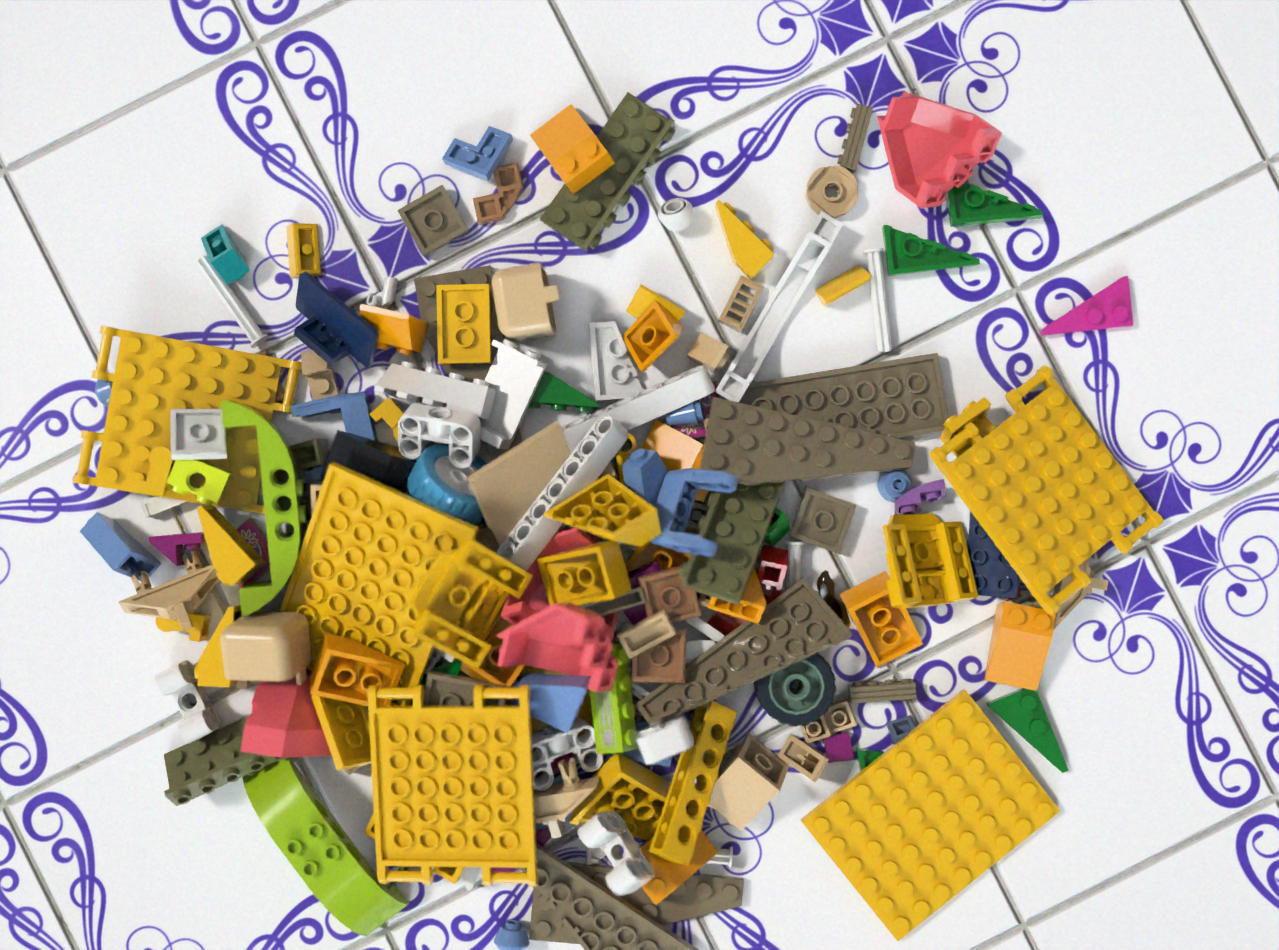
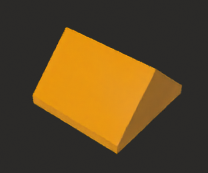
[622,301,685,372]

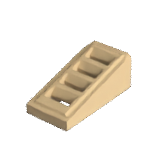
[718,275,764,333]

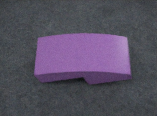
[894,479,946,515]

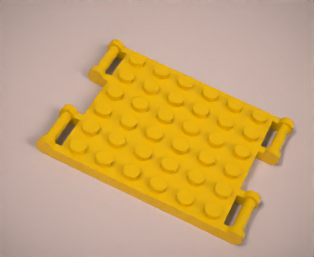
[73,326,302,514]
[930,365,1164,615]
[368,685,538,886]

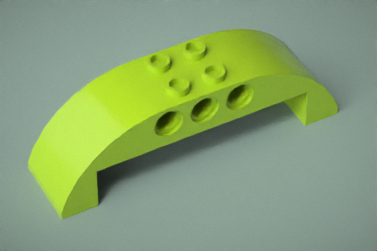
[220,400,307,616]
[242,757,409,936]

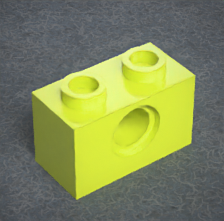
[166,459,232,505]

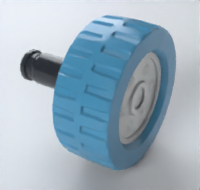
[408,443,487,526]

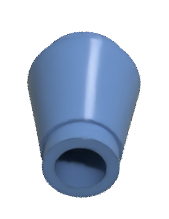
[665,400,705,426]

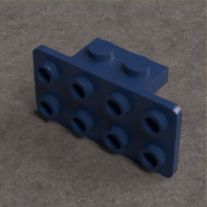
[294,272,378,368]
[968,511,1019,598]

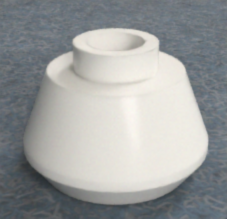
[658,198,693,232]

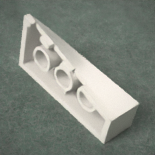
[374,361,496,420]

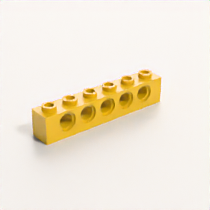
[649,700,737,865]

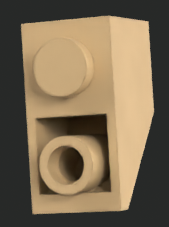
[687,333,730,373]

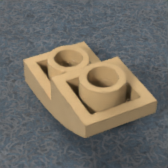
[800,699,858,744]

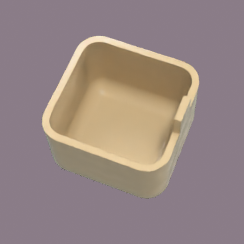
[492,262,560,342]
[220,611,312,685]

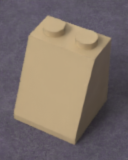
[708,733,789,831]

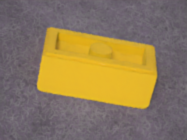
[286,223,321,278]
[815,265,871,306]
[626,284,686,322]

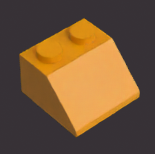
[360,304,429,356]

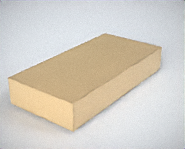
[617,609,677,659]

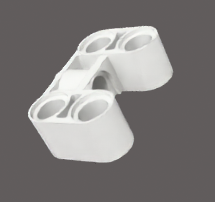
[398,403,481,469]
[154,660,221,743]
[636,714,694,765]
[531,717,603,791]
[578,811,655,895]

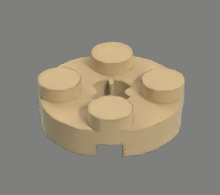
[805,165,858,219]

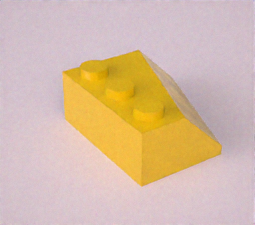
[544,474,661,547]
[569,753,671,840]

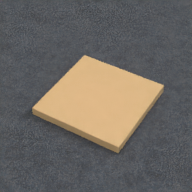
[467,421,571,549]

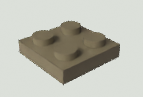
[397,185,469,257]
[789,487,856,554]

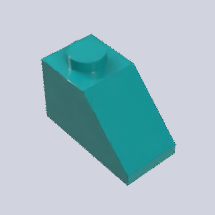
[201,224,250,285]

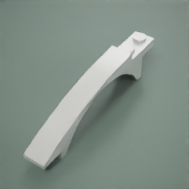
[715,211,843,403]

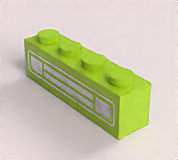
[590,643,638,754]

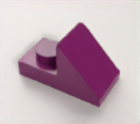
[149,532,206,566]

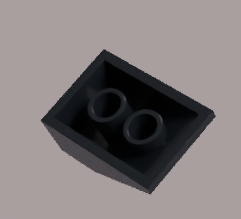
[320,430,416,494]

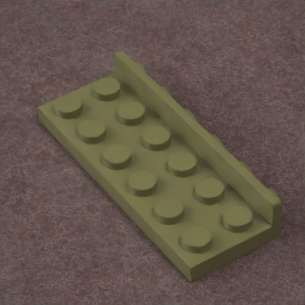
[540,92,676,253]
[679,481,786,605]
[164,715,287,806]

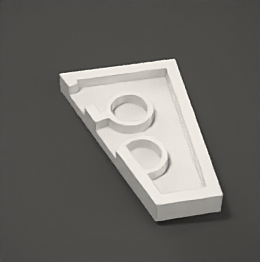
[588,321,644,401]

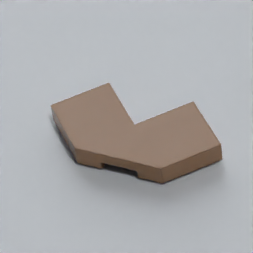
[473,162,524,225]

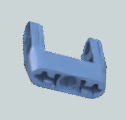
[290,391,378,483]
[650,468,739,557]

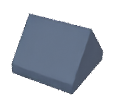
[886,715,916,744]

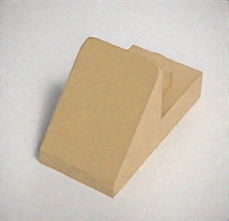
[301,350,340,400]

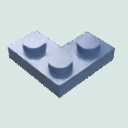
[442,126,513,181]

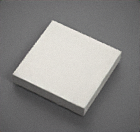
[170,409,227,460]

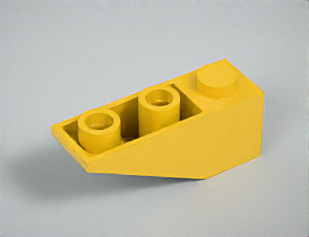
[715,200,775,280]

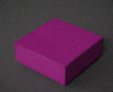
[823,731,854,763]

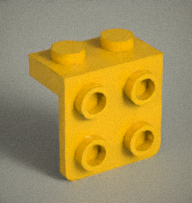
[940,397,995,457]

